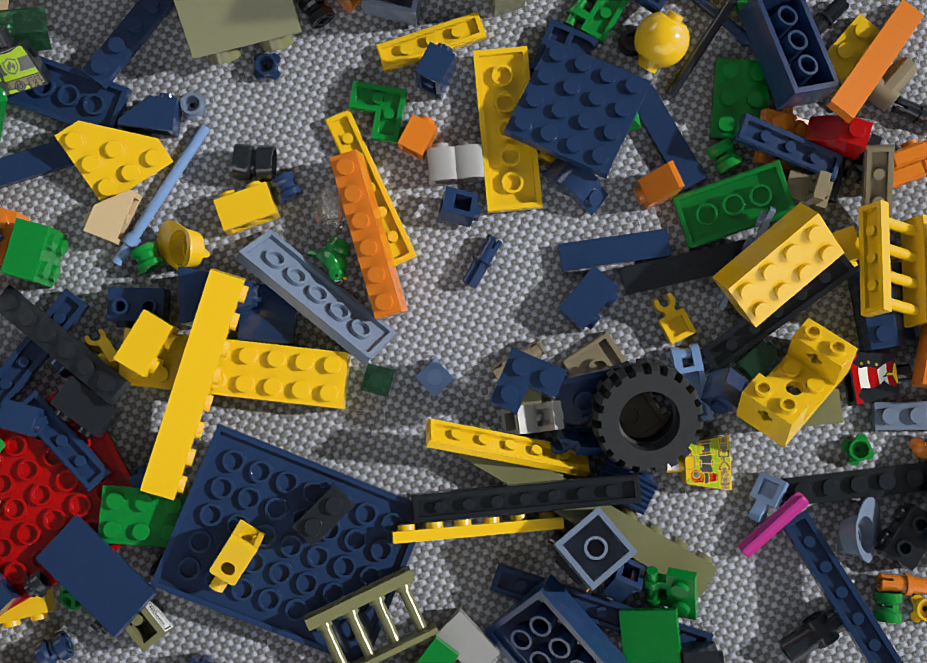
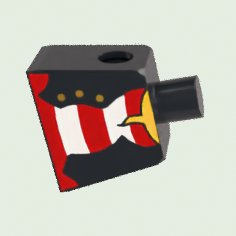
[844,352,912,406]

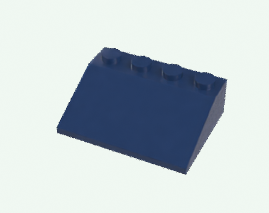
[484,574,628,663]

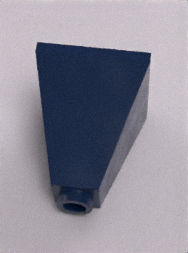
[178,267,262,327]

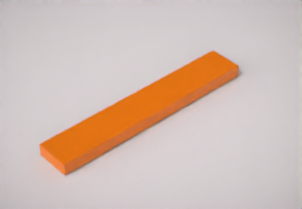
[826,0,924,123]

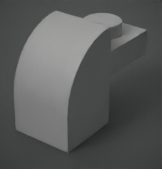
[500,400,564,435]

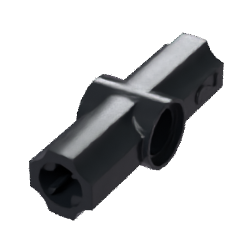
[778,606,845,663]

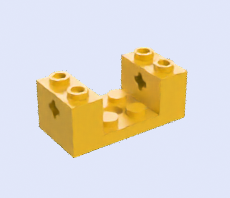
[736,318,858,448]

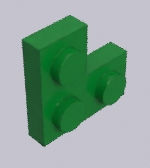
[349,80,408,145]

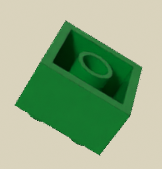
[0,218,68,288]

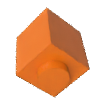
[398,114,438,161]

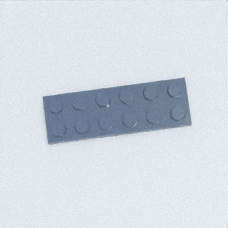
[235,229,397,366]

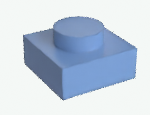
[415,358,454,397]

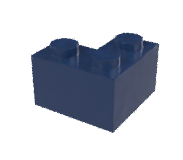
[489,348,567,415]

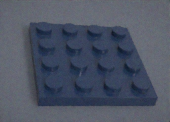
[504,39,651,179]

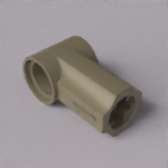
[867,56,918,113]

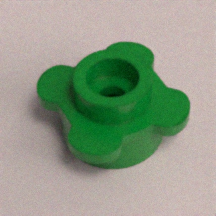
[841,433,874,466]

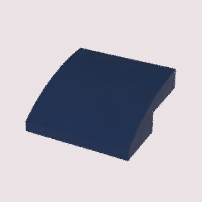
[238,284,297,345]

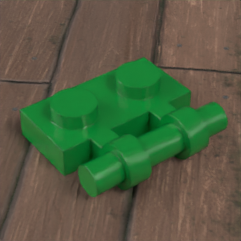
[563,0,630,46]
[644,566,698,620]

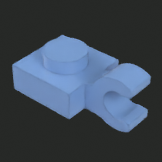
[748,471,789,524]

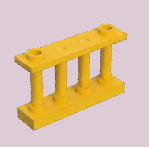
[858,200,927,328]

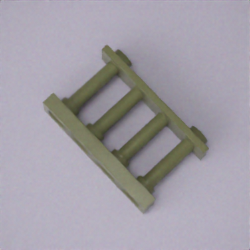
[304,565,439,663]

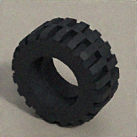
[589,358,704,473]

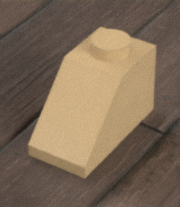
[83,190,143,246]

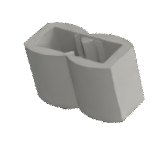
[427,140,485,185]

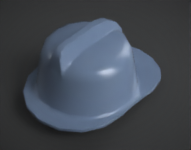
[837,497,880,563]

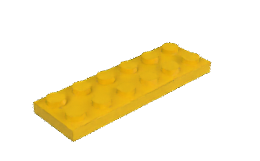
[473,46,543,213]

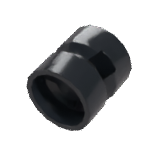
[232,143,277,181]

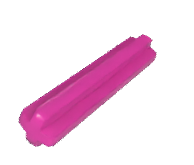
[738,492,809,557]

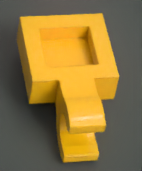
[85,329,120,373]

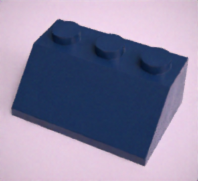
[848,262,917,352]

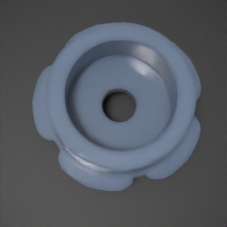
[180,92,206,119]

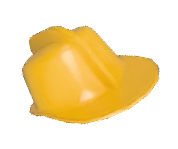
[157,220,210,271]

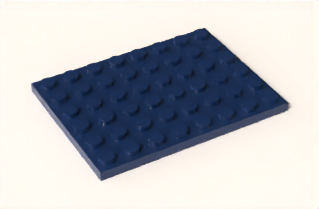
[150,423,423,662]

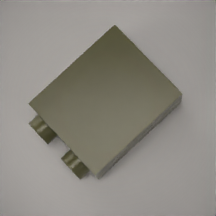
[174,0,301,65]

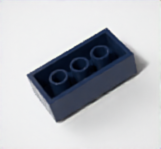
[739,0,841,110]

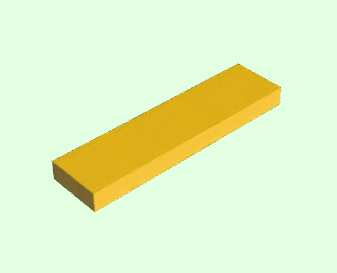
[375,11,487,73]

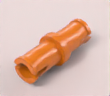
[876,573,927,596]

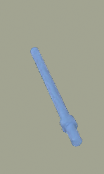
[112,124,210,266]

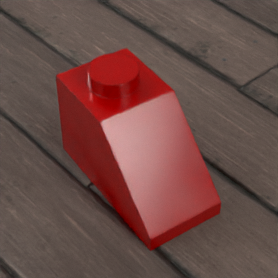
[804,115,873,160]

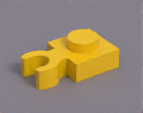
[653,293,696,345]

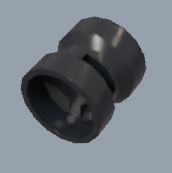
[298,0,335,29]

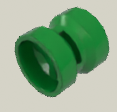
[706,137,744,175]
[872,590,903,623]

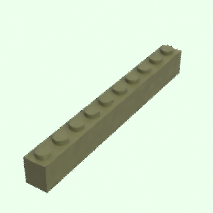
[454,422,717,598]

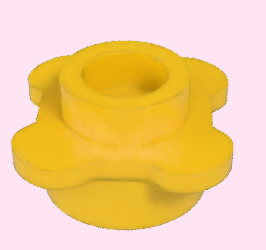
[910,594,927,622]

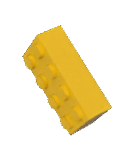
[712,202,844,327]

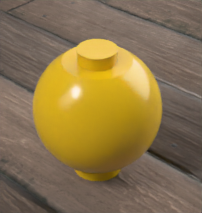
[634,10,690,73]

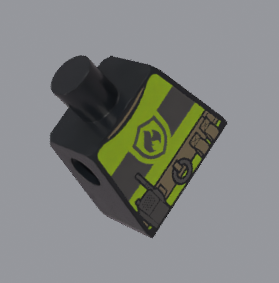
[0,26,52,96]

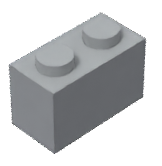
[435,607,500,663]

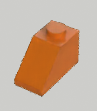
[633,160,685,210]

